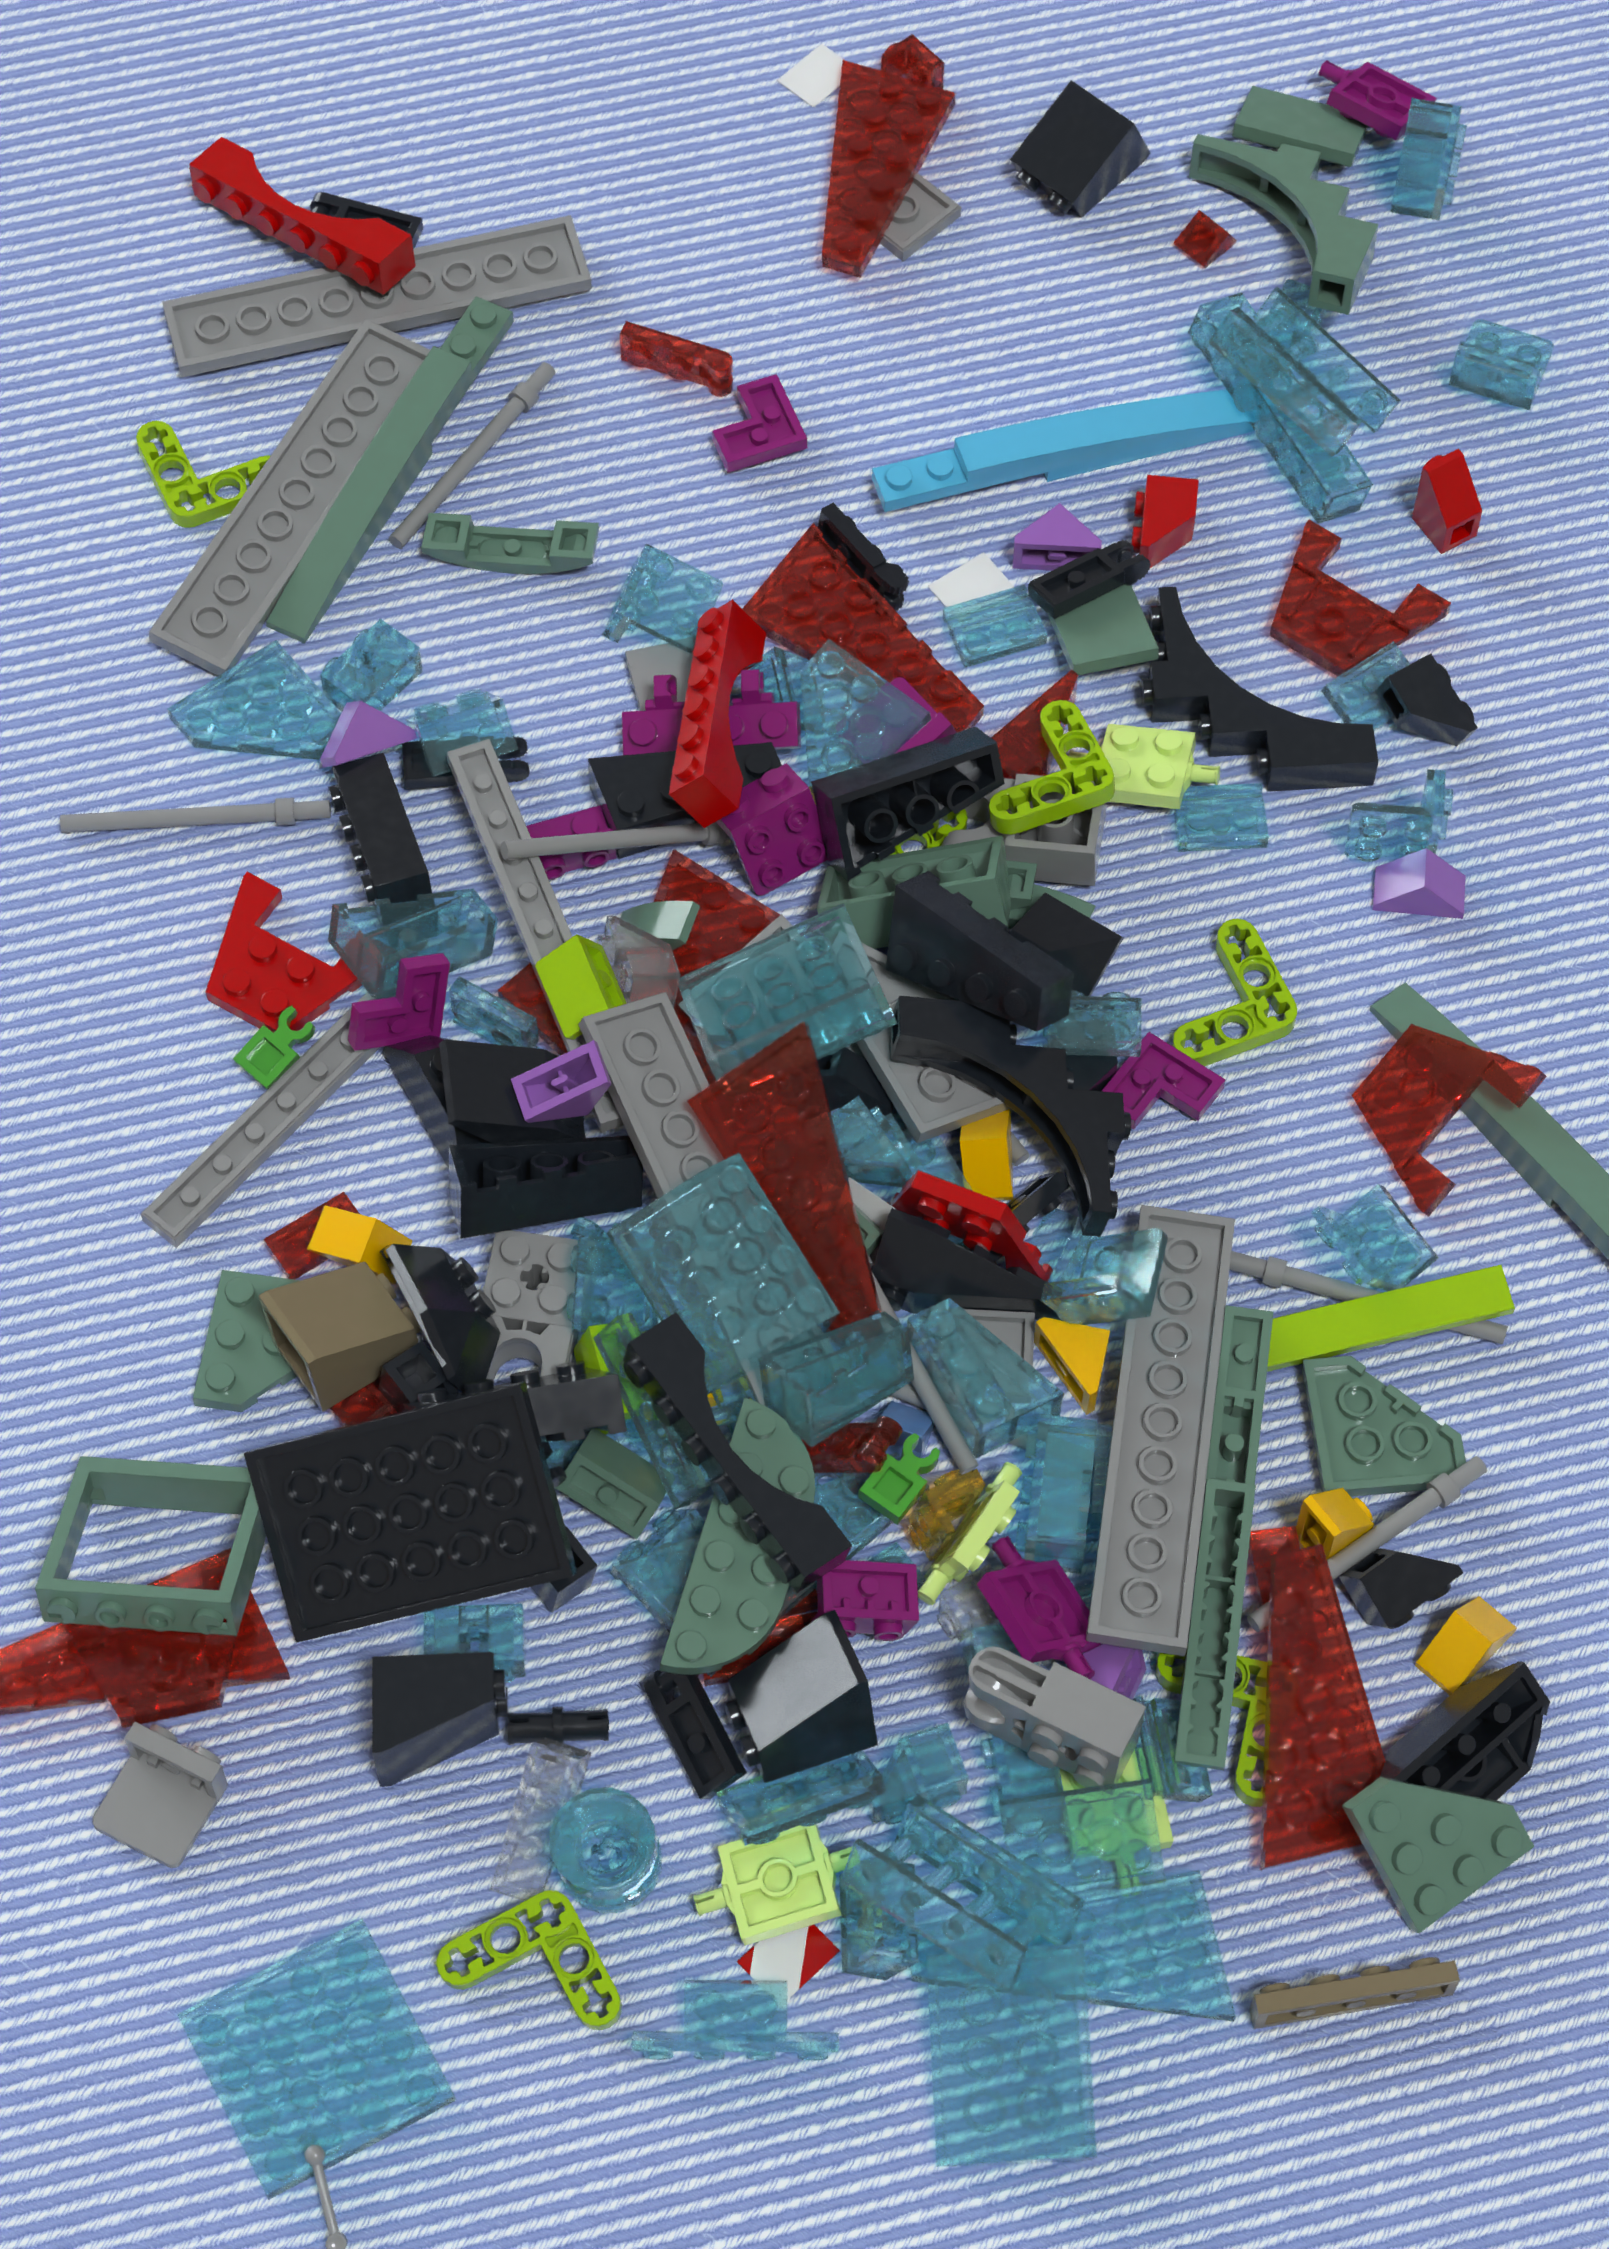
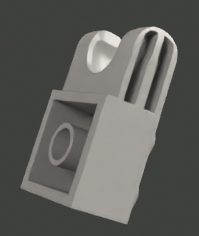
[942,773,1106,886]
[483,1230,592,1383]
[964,1647,1146,1793]

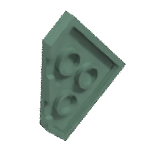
[193,1270,301,1412]
[1301,1356,1467,1497]
[1342,1777,1535,1933]

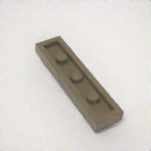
[1249,1957,1460,2029]

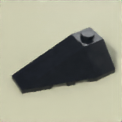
[872,1208,1069,1321]

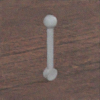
[305,2145,347,2249]

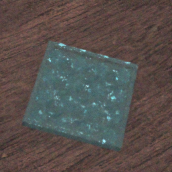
[177,1919,456,2200]

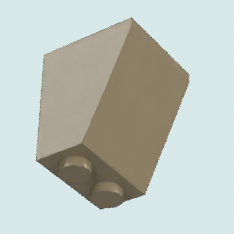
[259,1261,421,1412]

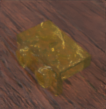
[908,1468,986,1561]

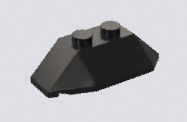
[383,1035,491,1169]
[380,1244,501,1392]
[1381,1661,1550,1800]

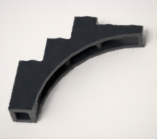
[1141,587,1379,792]
[890,996,1131,1237]

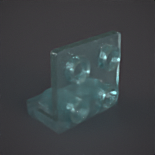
[602,543,723,653]
[1043,991,1142,1057]

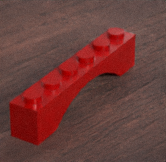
[189,136,416,295]
[669,599,766,828]

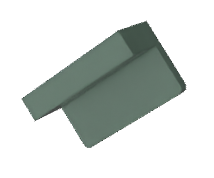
[555,1428,674,1539]

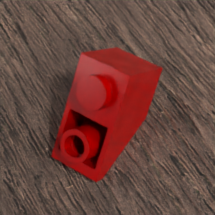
[1412,448,1482,554]
[1131,475,1199,568]

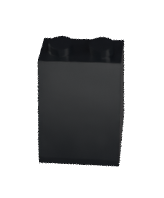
[1010,80,1151,218]
[724,1610,878,1783]
[372,1652,509,1787]

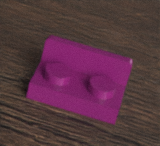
[526,805,617,880]
[811,1560,919,1641]

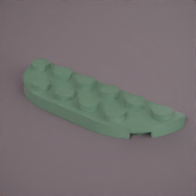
[660,1397,815,1675]

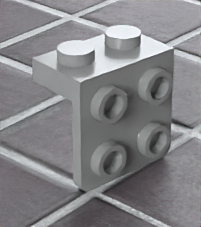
[92,1721,228,1868]

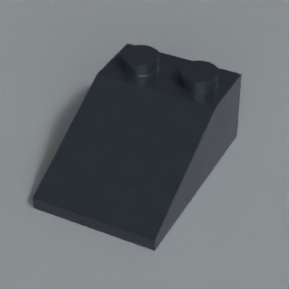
[439,1039,586,1143]

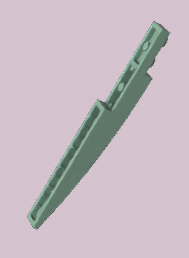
[266,296,514,644]
[1370,982,1609,1260]
[1174,1305,1273,1770]

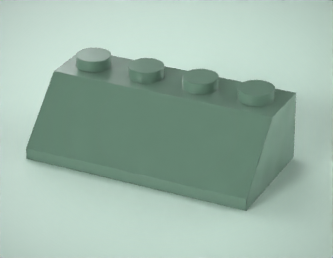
[817,835,1011,952]

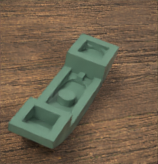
[421,513,599,574]

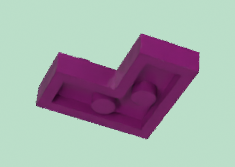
[712,374,807,473]
[348,953,450,1051]
[1102,1032,1226,1130]

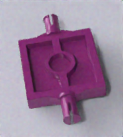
[1318,60,1447,141]
[977,1536,1102,1679]

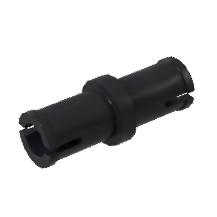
[508,1707,609,1747]

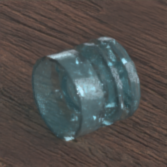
[549,1787,662,1914]

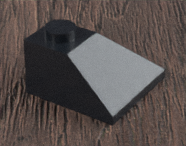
[1009,893,1124,1017]

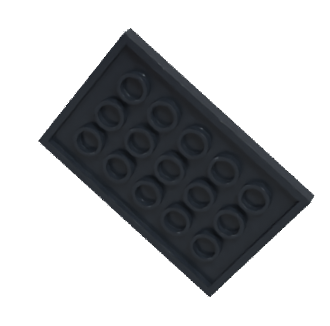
[244,1381,578,1643]

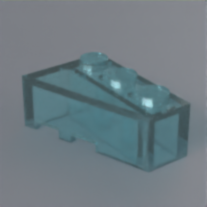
[1390,98,1467,220]
[328,888,498,1000]
[906,1298,1064,1458]
[1015,1414,1098,1574]

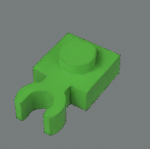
[233,1006,316,1090]
[858,1433,940,1525]

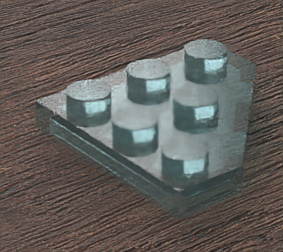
[800,639,931,794]
[167,640,341,760]

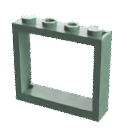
[35,1456,266,1636]

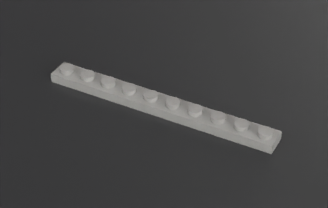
[447,739,624,1133]

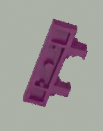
[622,669,801,755]

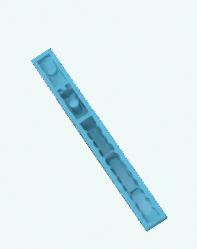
[872,385,1289,512]

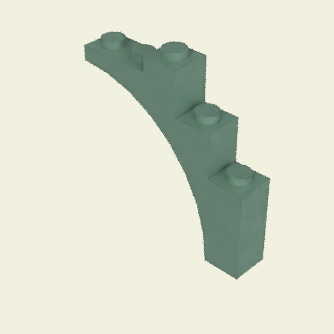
[1189,134,1379,315]

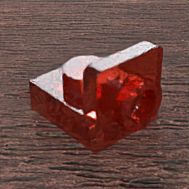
[881,34,944,98]

